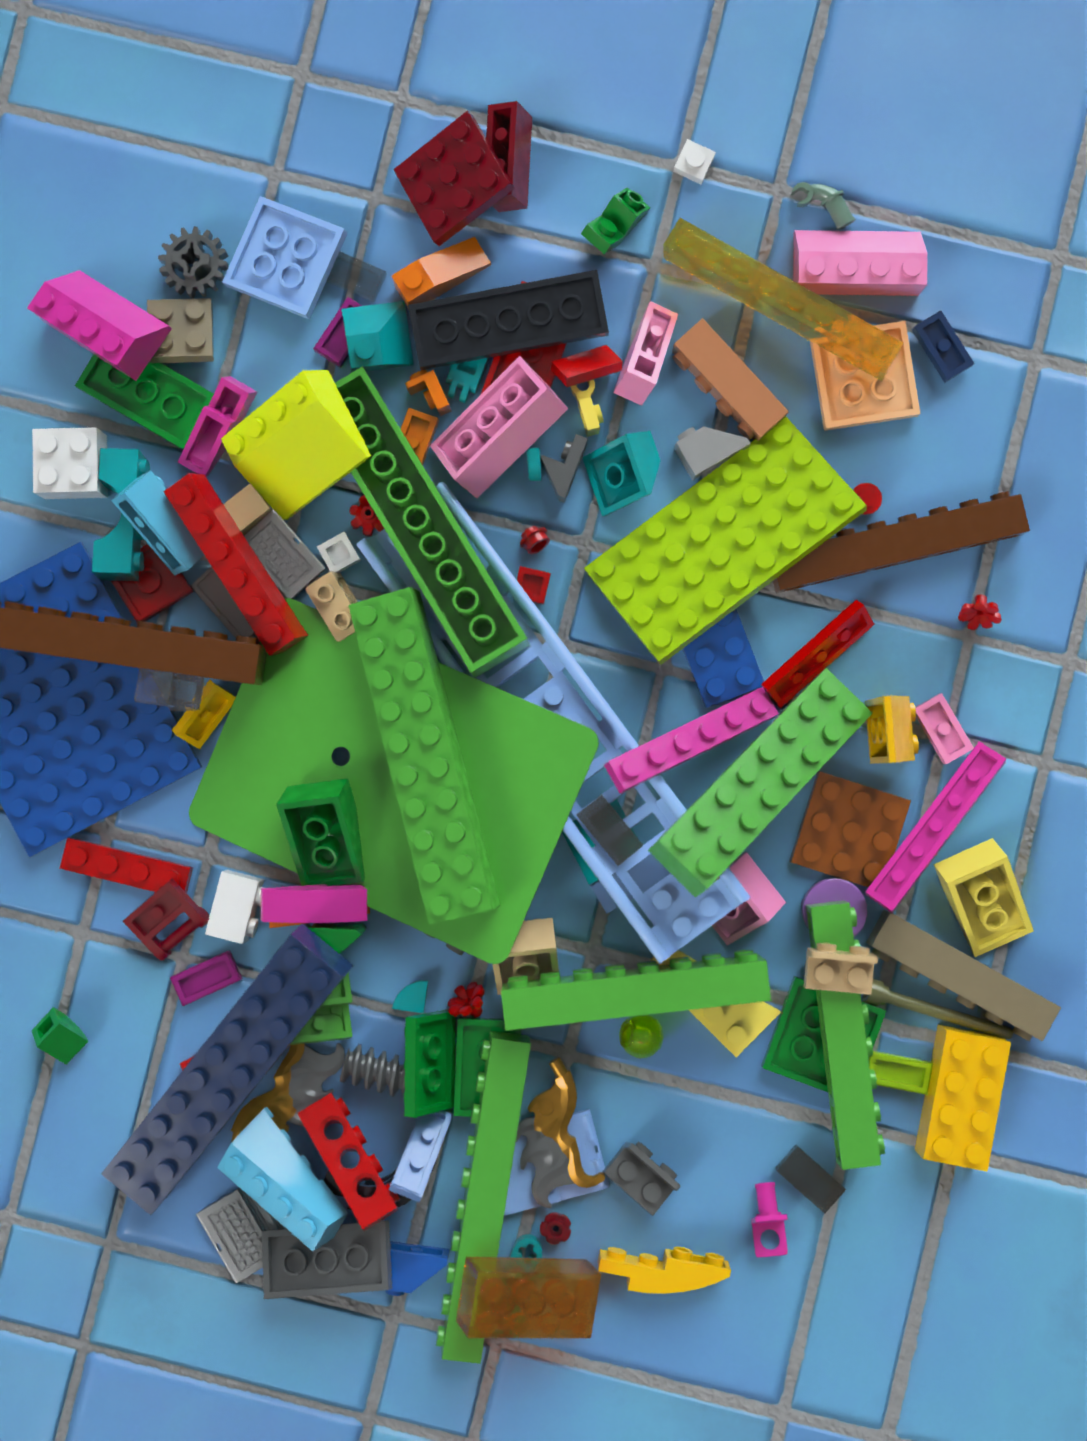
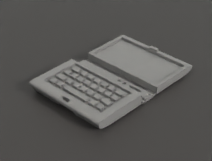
[190,509,326,638]
[196,1187,286,1283]

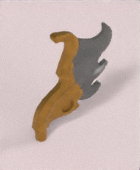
[231,1042,345,1142]
[516,1057,605,1208]

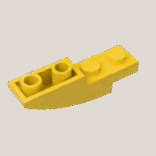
[597,1246,731,1294]

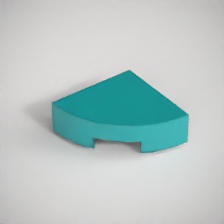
[392,980,429,1013]

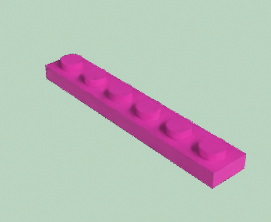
[604,687,779,794]
[865,741,1006,914]

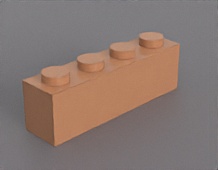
[672,318,789,441]

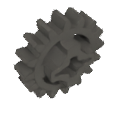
[158,226,229,299]

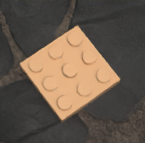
[809,321,921,431]

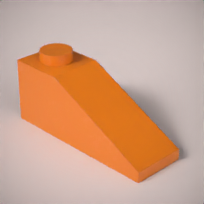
[391,237,491,309]

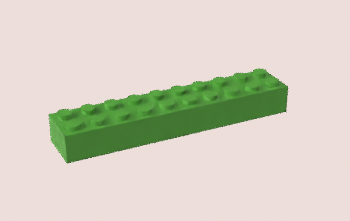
[335,366,530,678]
[349,587,500,925]

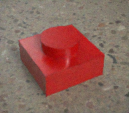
[513,566,551,605]

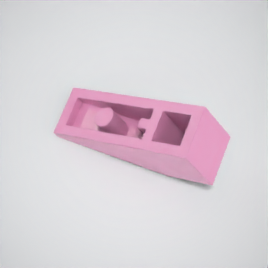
[613,301,678,406]

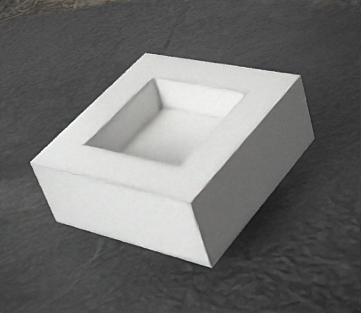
[673,139,716,185]
[317,531,361,573]

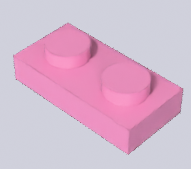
[915,693,974,764]

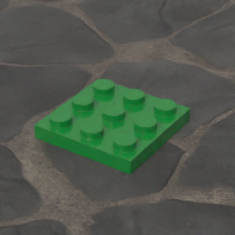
[761,976,886,1092]

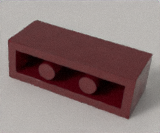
[486,101,532,212]

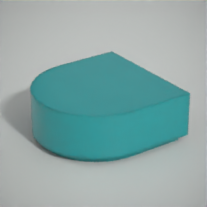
[527,448,541,481]

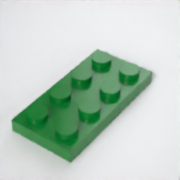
[75,354,214,450]

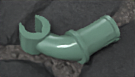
[791,182,855,230]

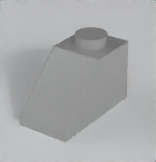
[674,427,751,481]

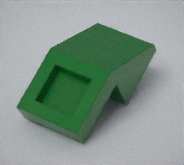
[581,187,651,255]

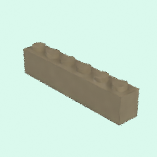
[866,910,1061,1042]

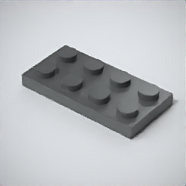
[262,1221,392,1299]

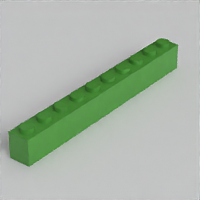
[436,1031,531,1364]

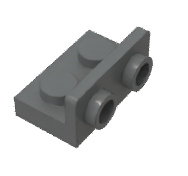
[603,1142,681,1216]

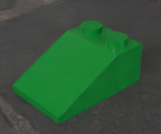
[276,778,365,886]

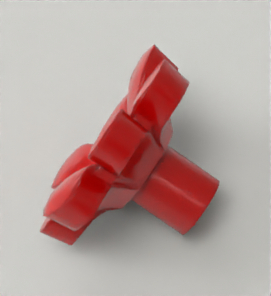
[349,495,384,537]
[958,594,1002,630]
[447,982,485,1018]

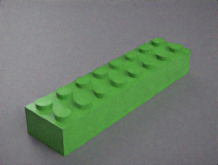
[648,668,873,898]
[501,950,771,1031]

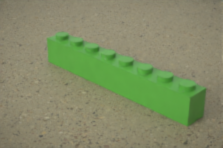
[806,900,885,1170]

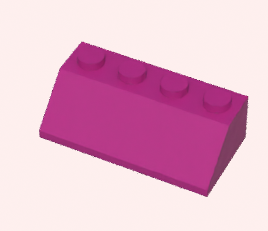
[27,270,172,381]

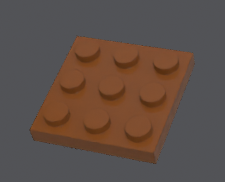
[789,771,911,887]

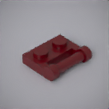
[122,878,210,961]

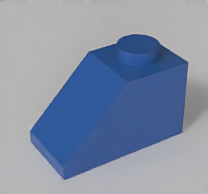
[385,1241,450,1296]

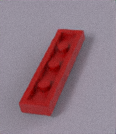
[761,600,875,708]
[59,837,193,893]

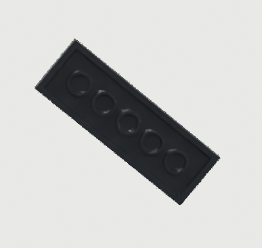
[408,270,609,370]

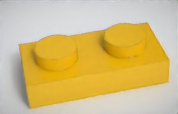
[171,679,236,750]

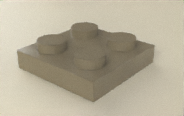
[147,298,214,363]

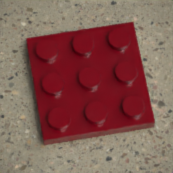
[393,110,515,246]

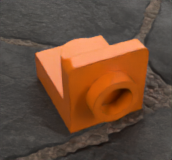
[405,370,452,416]

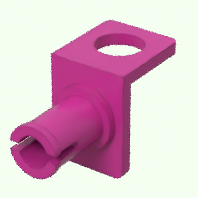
[751,1182,788,1258]

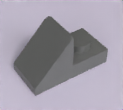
[540,434,588,503]

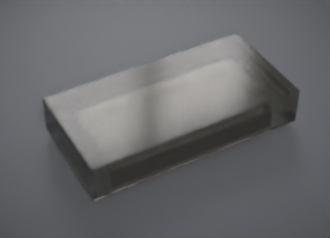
[326,252,387,302]
[576,794,643,866]
[775,1144,846,1214]

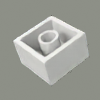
[32,427,108,499]

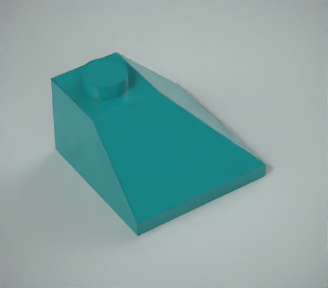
[342,301,414,373]
[582,431,661,517]

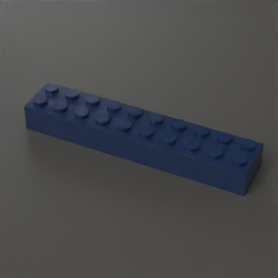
[101,924,354,1215]

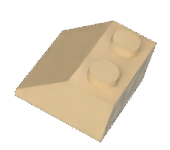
[492,918,559,995]

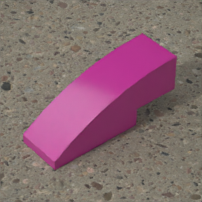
[178,376,257,478]
[261,884,367,923]

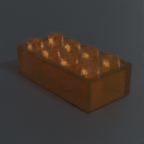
[456,1257,601,1338]

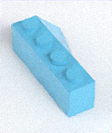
[217,1107,348,1251]

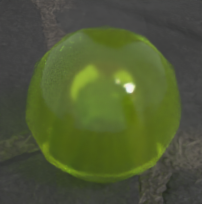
[619,1015,664,1059]

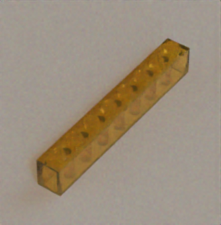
[663,218,904,381]

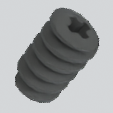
[340,1043,405,1097]

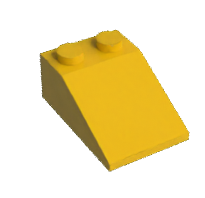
[865,695,919,764]

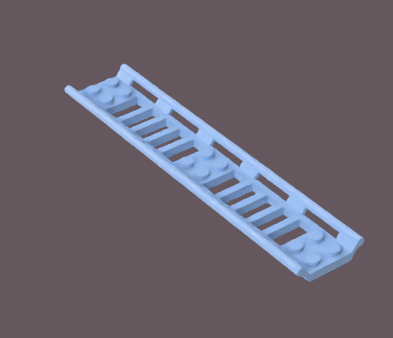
[357,482,751,964]

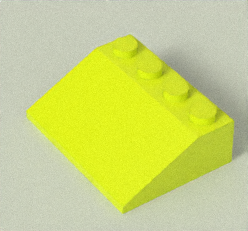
[221,370,371,520]

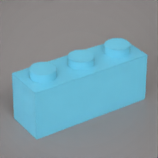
[111,470,204,576]

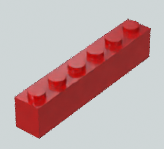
[163,473,308,656]

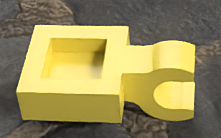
[571,379,604,437]

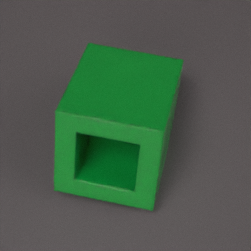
[31,1007,88,1065]

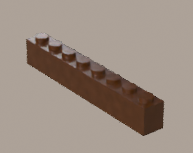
[773,491,1030,594]

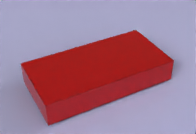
[551,345,623,387]

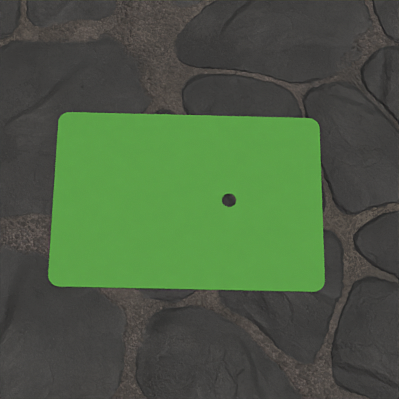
[189,598,599,964]

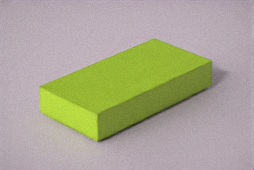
[869,1050,933,1095]

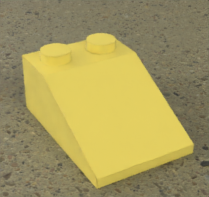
[933,838,1034,957]

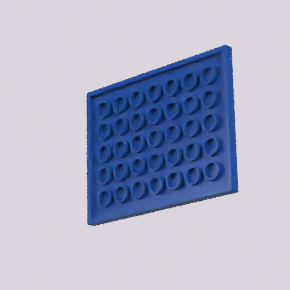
[0,542,202,857]

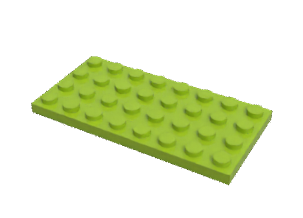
[584,417,867,665]

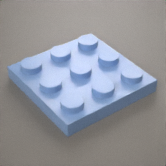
[222,196,348,320]

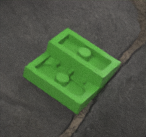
[290,972,353,1045]

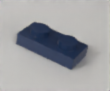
[912,310,975,383]

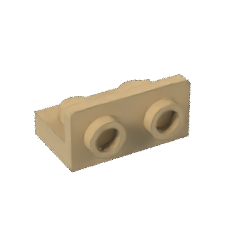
[305,571,358,642]
[804,943,878,995]

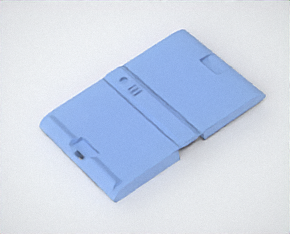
[504,1109,610,1216]

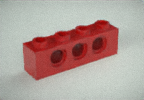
[297,1093,400,1232]

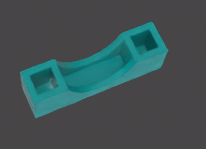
[92,448,150,581]

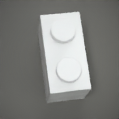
[205,870,264,944]

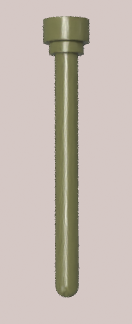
[862,979,1013,1039]

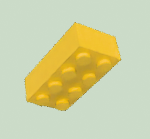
[915,1024,1011,1172]

